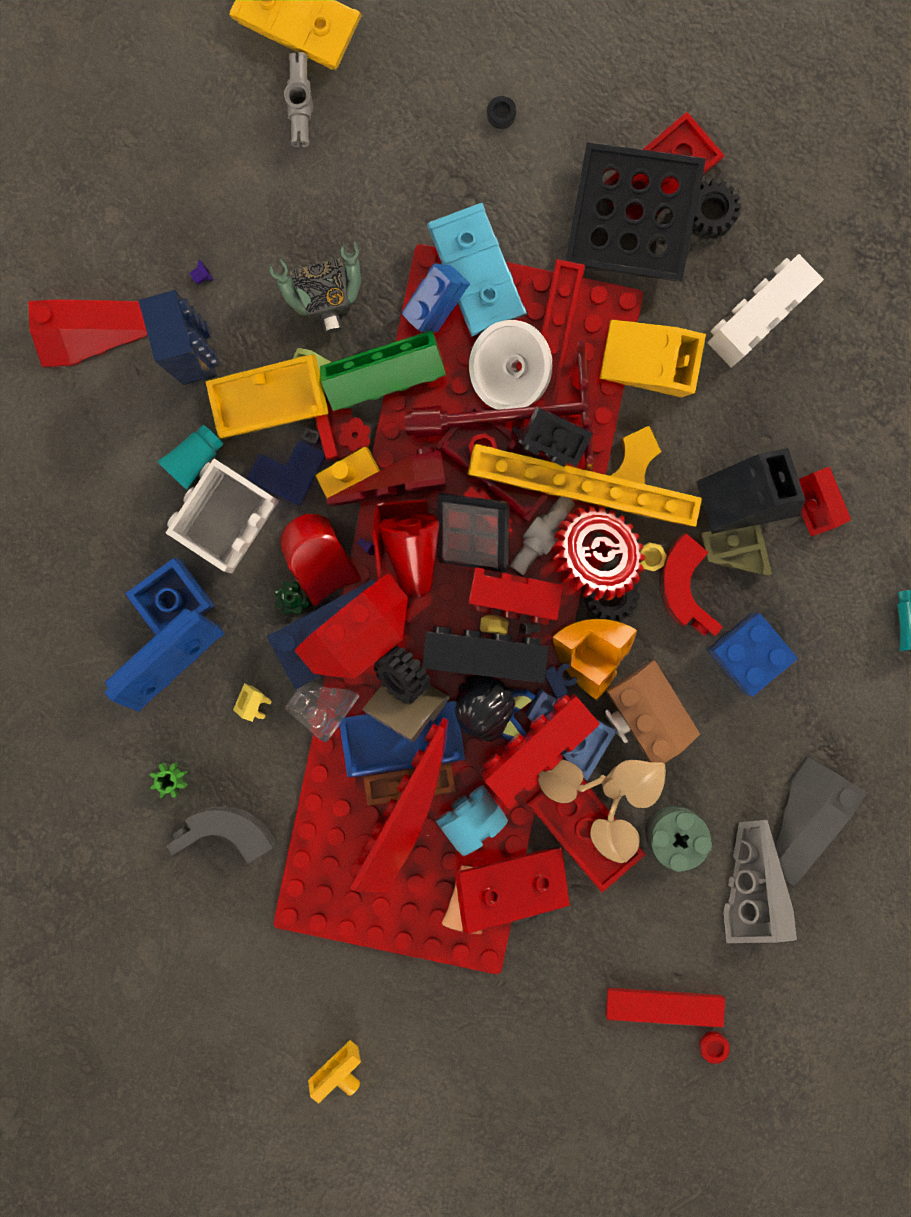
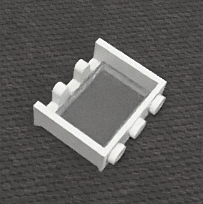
[166,459,279,574]

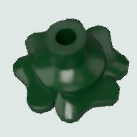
[275,581,309,614]

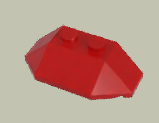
[294,573,408,679]

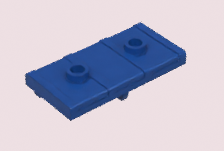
[104,608,225,712]
[339,700,465,777]

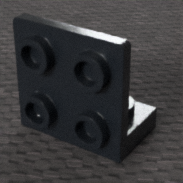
[512,406,593,467]

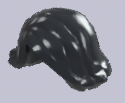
[455,675,516,742]

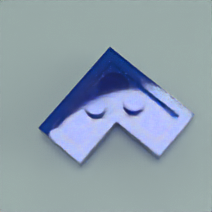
[247,440,325,506]

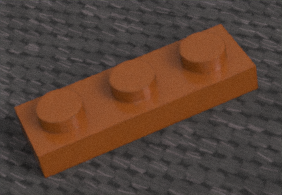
[363,763,456,806]

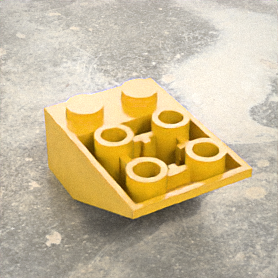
[599,320,706,398]

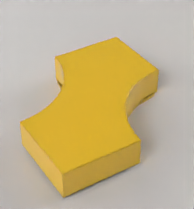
[611,426,661,484]

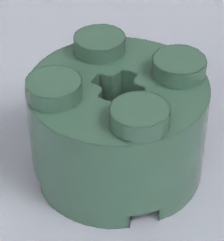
[646,806,712,872]

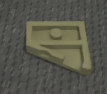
[699,524,772,576]

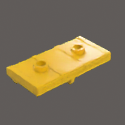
[230,0,362,70]
[205,354,328,439]

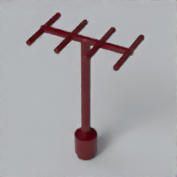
[405,340,594,471]

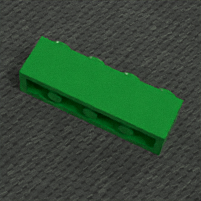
[320,330,446,411]

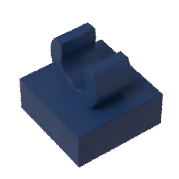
[545,663,578,698]

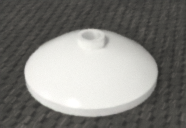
[469,320,552,410]

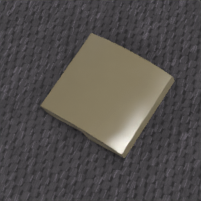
[363,685,449,743]

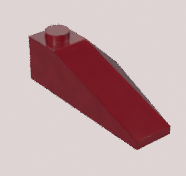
[327,447,446,507]

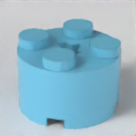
[435,785,508,856]

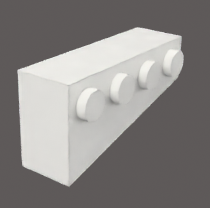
[707,254,824,368]

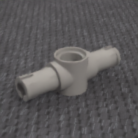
[284,52,314,147]
[509,497,575,576]

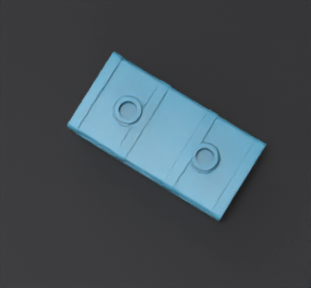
[427,203,527,337]

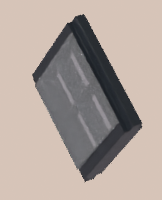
[437,493,509,573]

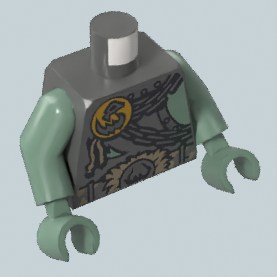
[269,241,362,333]

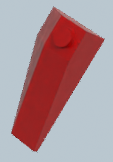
[28,299,148,368]

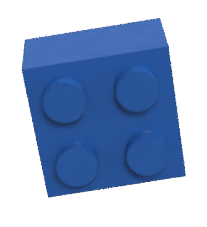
[125,558,216,635]
[707,613,798,697]

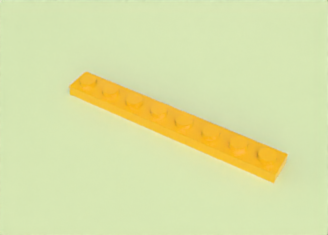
[468,444,702,527]

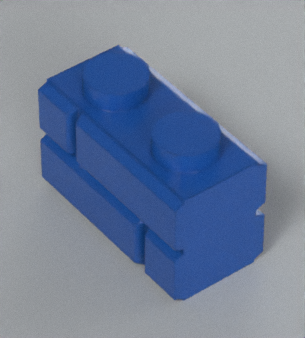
[401,264,470,332]

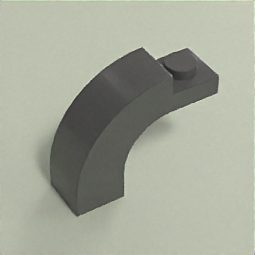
[166,806,277,864]

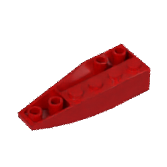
[350,718,448,893]

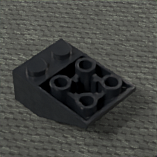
[697,448,805,534]

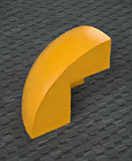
[553,619,637,700]

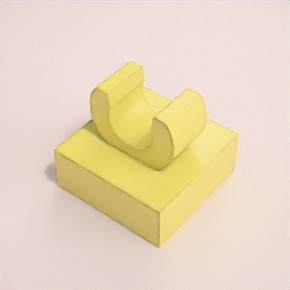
[233,683,272,722]

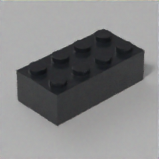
[422,626,549,683]

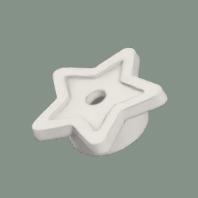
[605,709,630,743]

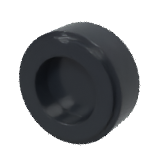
[487,96,516,129]

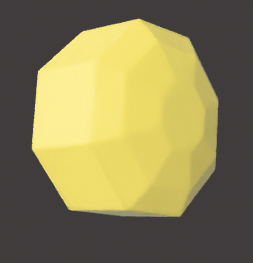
[639,542,667,572]
[480,615,509,634]

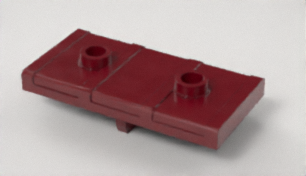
[435,401,550,522]

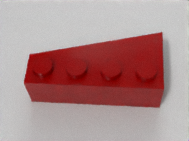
[482,694,600,810]

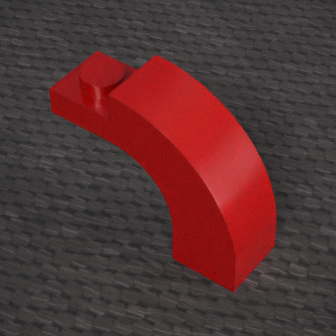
[659,533,723,636]

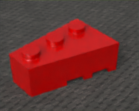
[468,567,564,625]

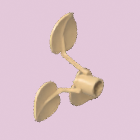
[538,760,666,863]

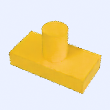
[315,446,380,498]
[308,1040,361,1104]

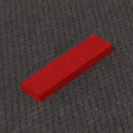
[605,988,725,1027]

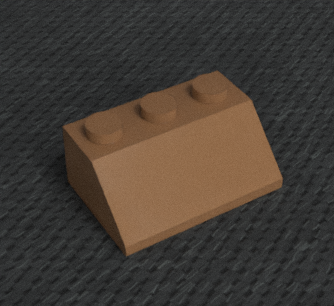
[605,660,700,763]

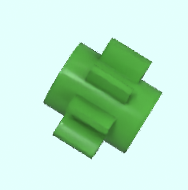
[150,762,188,798]

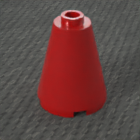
[379,513,440,598]

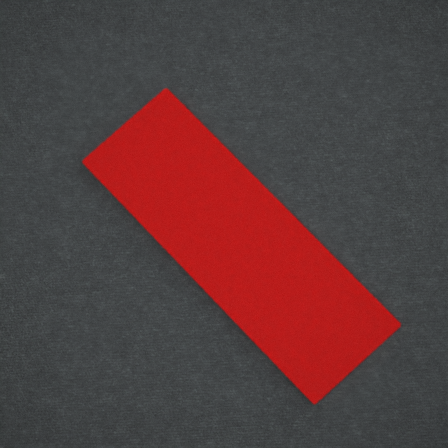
[274,244,643,974]

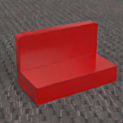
[315,401,361,462]
[799,467,851,537]

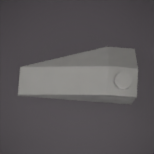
[723,820,797,943]

